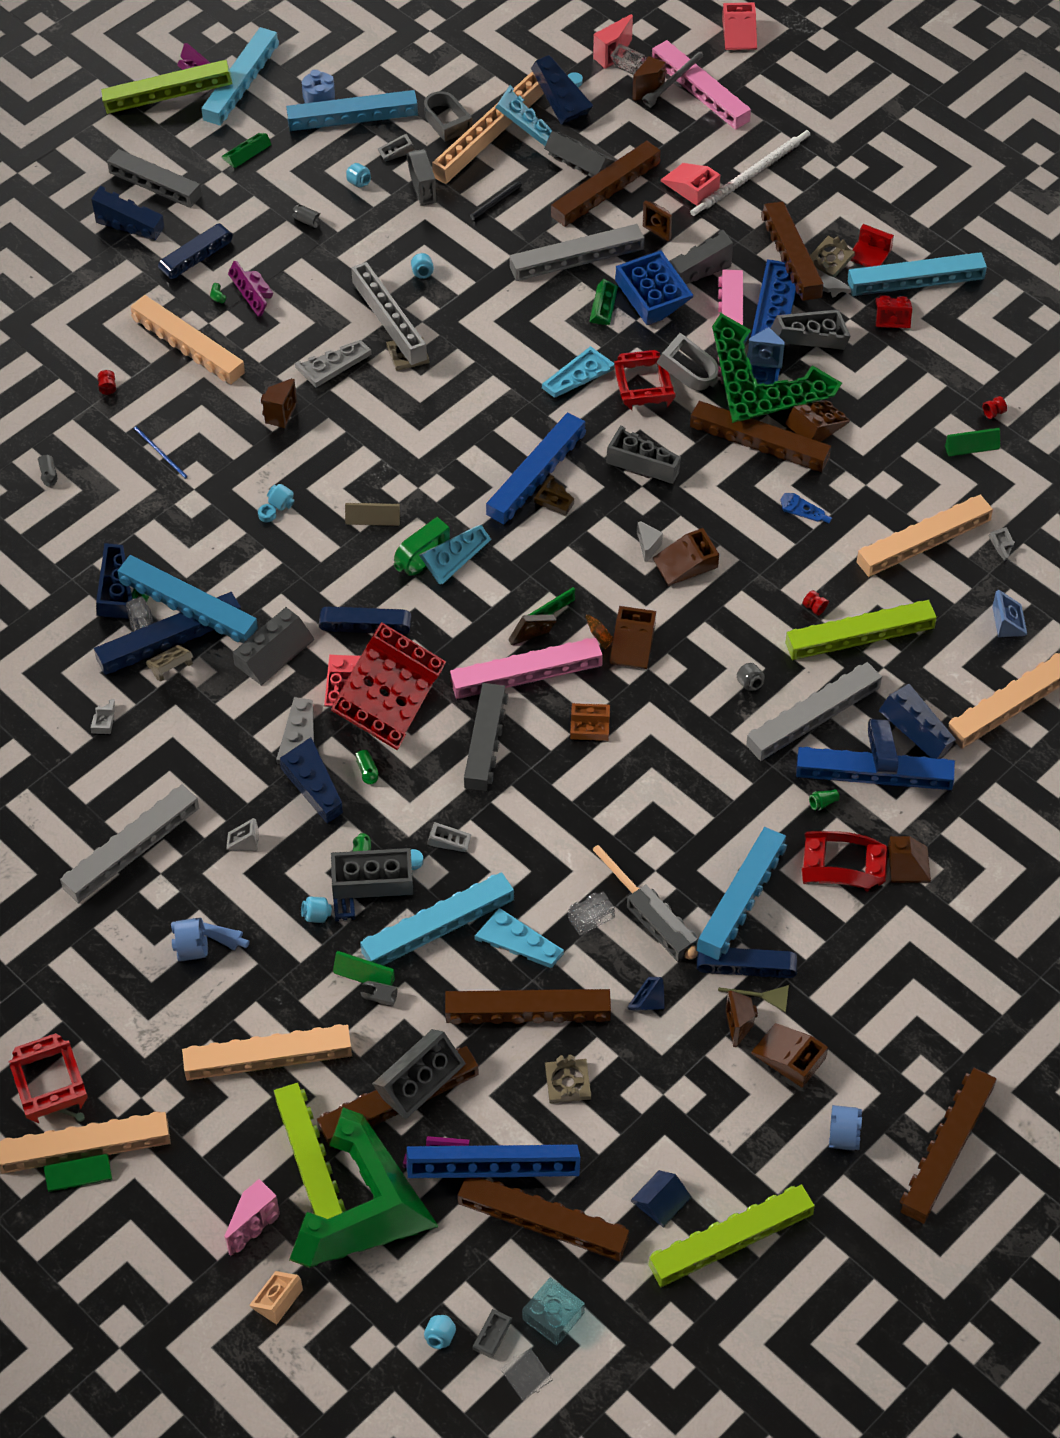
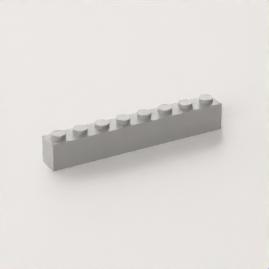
[510,224,644,281]
[351,262,427,365]
[746,662,882,761]
[60,784,200,904]

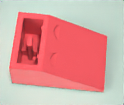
[722,2,757,50]
[593,14,633,69]
[661,163,720,206]
[324,654,368,707]

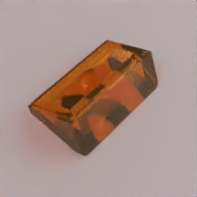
[585,614,613,650]

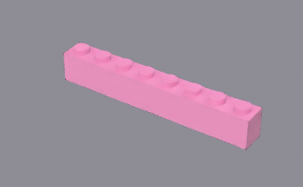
[652,40,751,130]
[718,270,743,384]
[450,637,602,699]

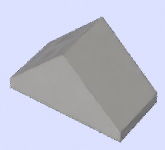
[637,521,663,561]
[226,818,259,851]

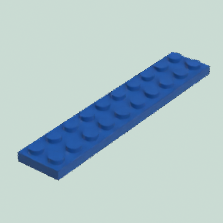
[747,259,796,385]

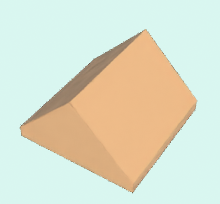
[249,1271,303,1325]

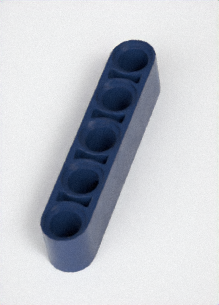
[158,223,233,279]
[319,607,411,634]
[868,719,898,774]
[697,948,797,978]

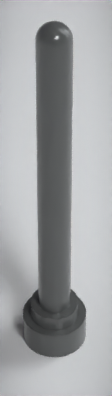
[642,52,703,108]

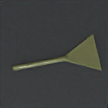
[718,985,789,1013]

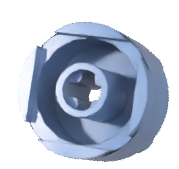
[302,70,335,103]
[171,918,208,961]
[829,1105,862,1150]

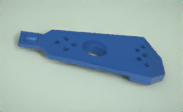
[780,493,832,523]

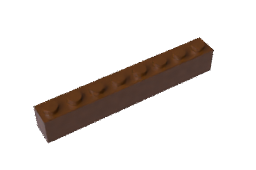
[551,140,661,227]
[761,201,824,300]
[690,400,831,472]
[445,989,611,1024]
[317,1046,479,1148]
[900,1068,997,1224]
[458,1177,629,1261]

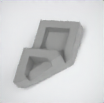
[821,274,851,297]
[988,527,1015,560]
[91,699,115,734]

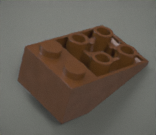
[785,400,850,442]
[653,528,719,586]
[610,606,657,669]
[751,1023,828,1088]

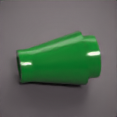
[809,789,839,810]

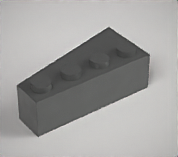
[669,230,733,284]
[770,310,851,350]
[606,425,681,484]

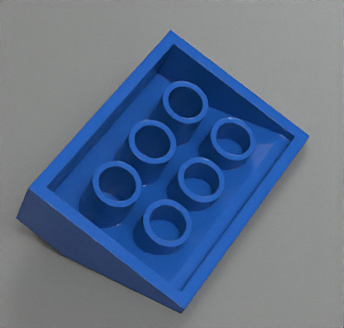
[615,250,693,325]

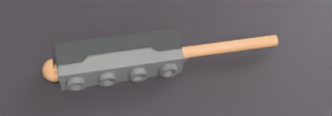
[593,845,698,962]

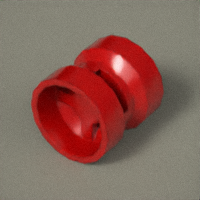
[97,370,116,395]
[982,396,1007,419]
[802,590,829,616]

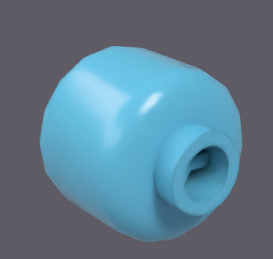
[346,163,371,187]
[411,253,434,279]
[267,484,295,511]
[301,896,332,923]
[424,1315,456,1349]

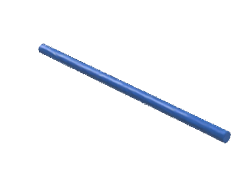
[134,426,187,479]

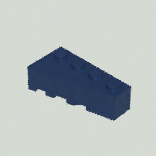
[531,55,594,125]

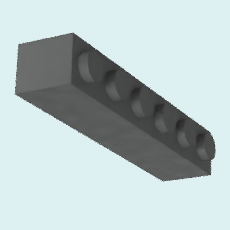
[107,149,202,208]
[464,683,508,791]

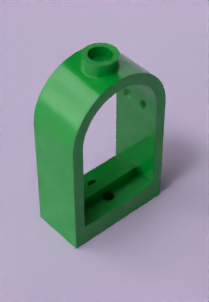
[394,517,450,576]

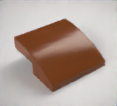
[570,703,610,741]

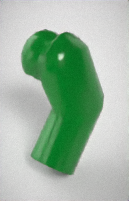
[210,283,226,304]

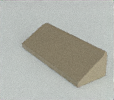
[345,503,400,526]

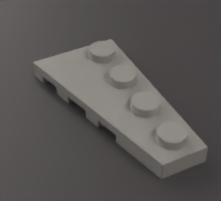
[295,340,372,388]
[276,697,314,764]

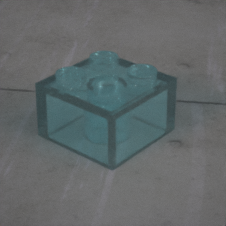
[522,1277,585,1346]

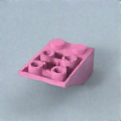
[224,1179,280,1256]

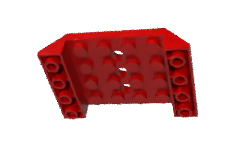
[331,622,446,750]

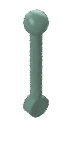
[58,1109,84,1122]

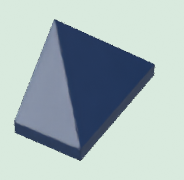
[627,977,665,1010]

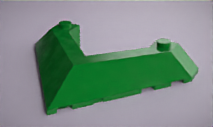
[712,313,842,423]
[289,1107,438,1268]

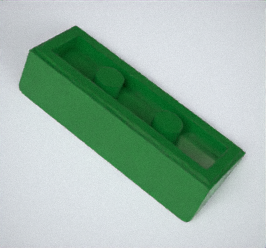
[222,133,271,168]
[589,279,618,325]
[945,428,1000,456]
[528,587,575,615]
[333,951,395,986]
[44,1154,112,1192]

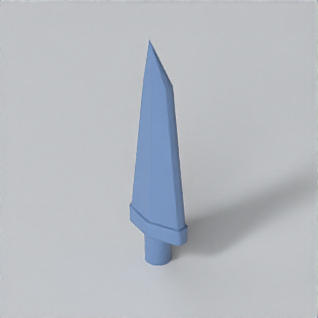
[203,923,249,950]

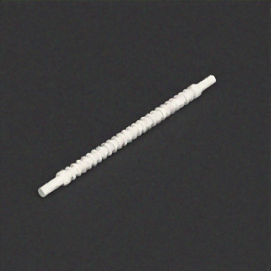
[690,130,810,216]

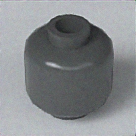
[736,663,765,691]

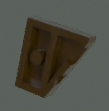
[534,474,574,516]
[508,615,557,645]

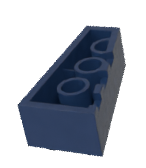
[91,185,165,240]
[96,543,134,619]
[879,684,956,759]
[280,737,343,824]

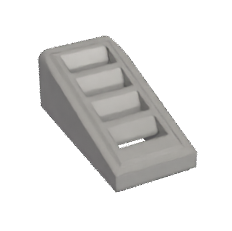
[378,134,415,161]
[427,822,471,852]

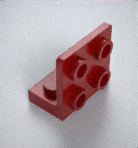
[850,224,894,267]
[876,296,912,328]

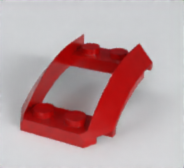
[614,350,676,410]
[801,831,888,891]
[8,1033,88,1124]

